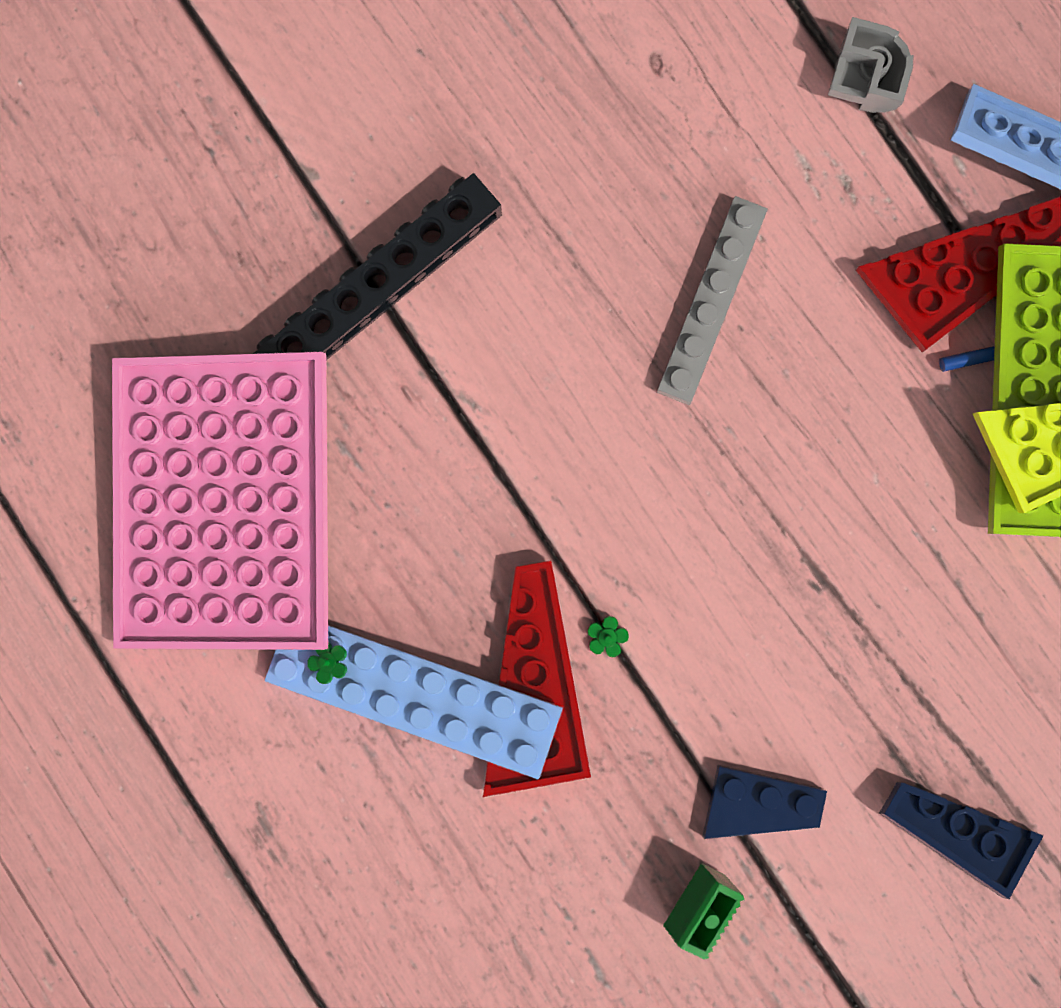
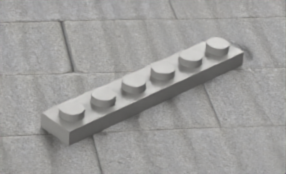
[656,196,768,405]

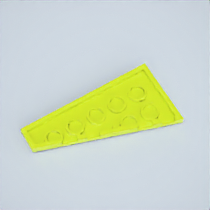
[972,403,1061,513]

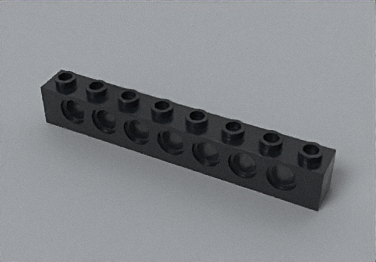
[253,173,502,360]

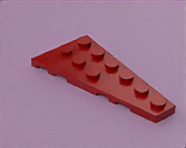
[856,196,1061,352]
[483,560,591,797]

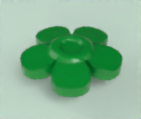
[588,616,629,657]
[307,642,347,684]

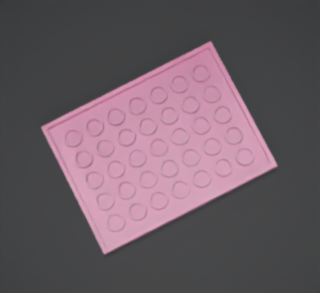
[112,352,328,650]

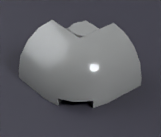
[828,17,914,112]

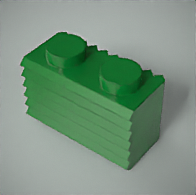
[663,863,744,960]

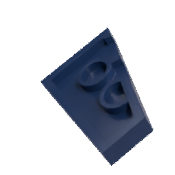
[702,765,827,839]

